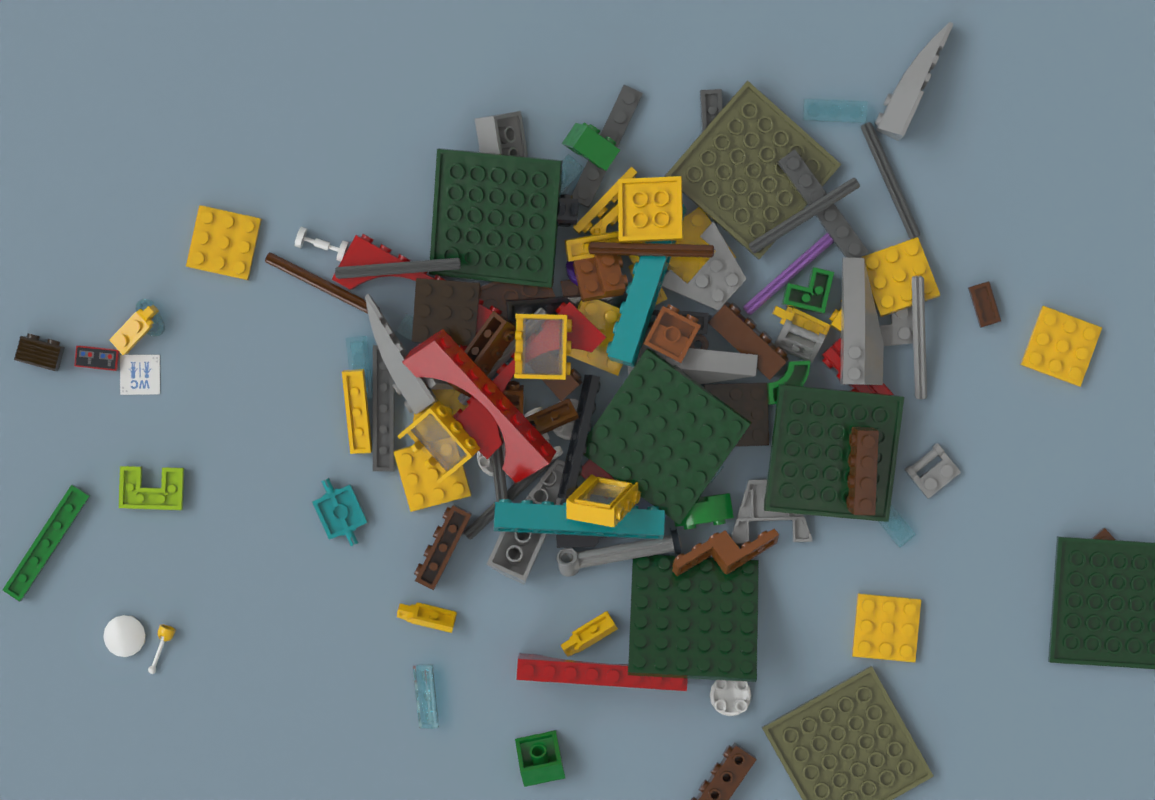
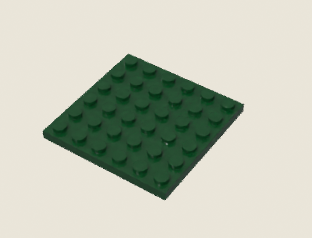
[429,148,563,288]
[584,348,752,525]
[764,384,904,522]
[1048,536,1155,669]
[628,555,759,682]

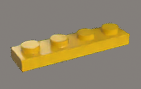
[573,167,638,234]
[564,231,645,262]
[342,369,372,454]

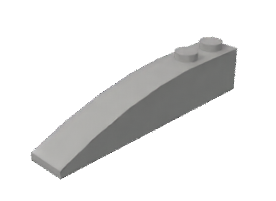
[875,22,953,141]
[475,111,527,157]
[840,257,884,385]
[365,294,438,415]
[628,344,758,385]
[486,459,565,584]

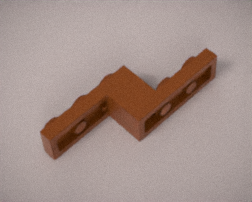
[672,528,779,576]

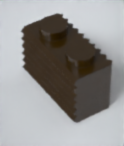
[14,333,65,371]

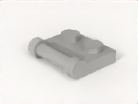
[774,319,826,363]
[904,443,961,499]

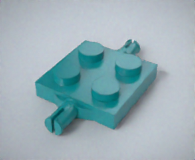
[312,478,368,546]

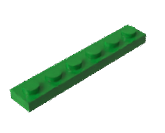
[2,484,90,602]

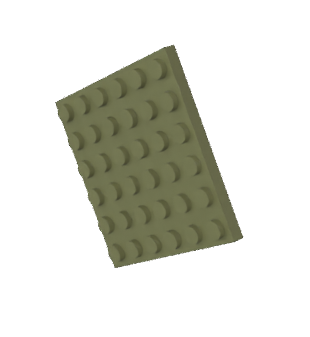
[664,81,842,260]
[762,666,934,800]

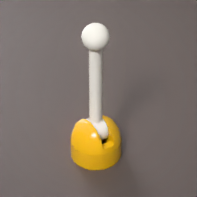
[148,624,176,674]

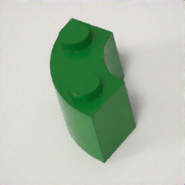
[767,361,811,404]
[674,493,734,530]

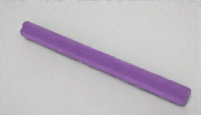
[743,233,834,315]

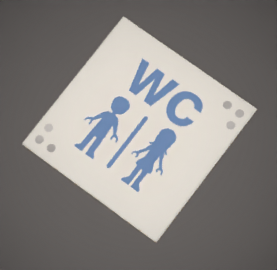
[120,355,160,395]

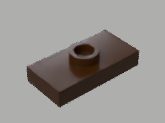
[968,281,1001,328]

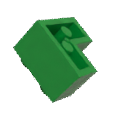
[562,122,620,171]
[781,267,834,314]

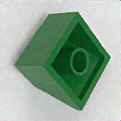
[515,730,565,787]

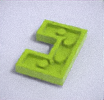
[119,466,184,510]

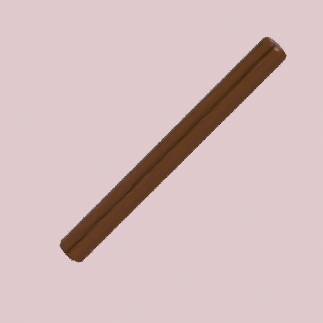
[588,242,715,258]
[265,252,380,314]

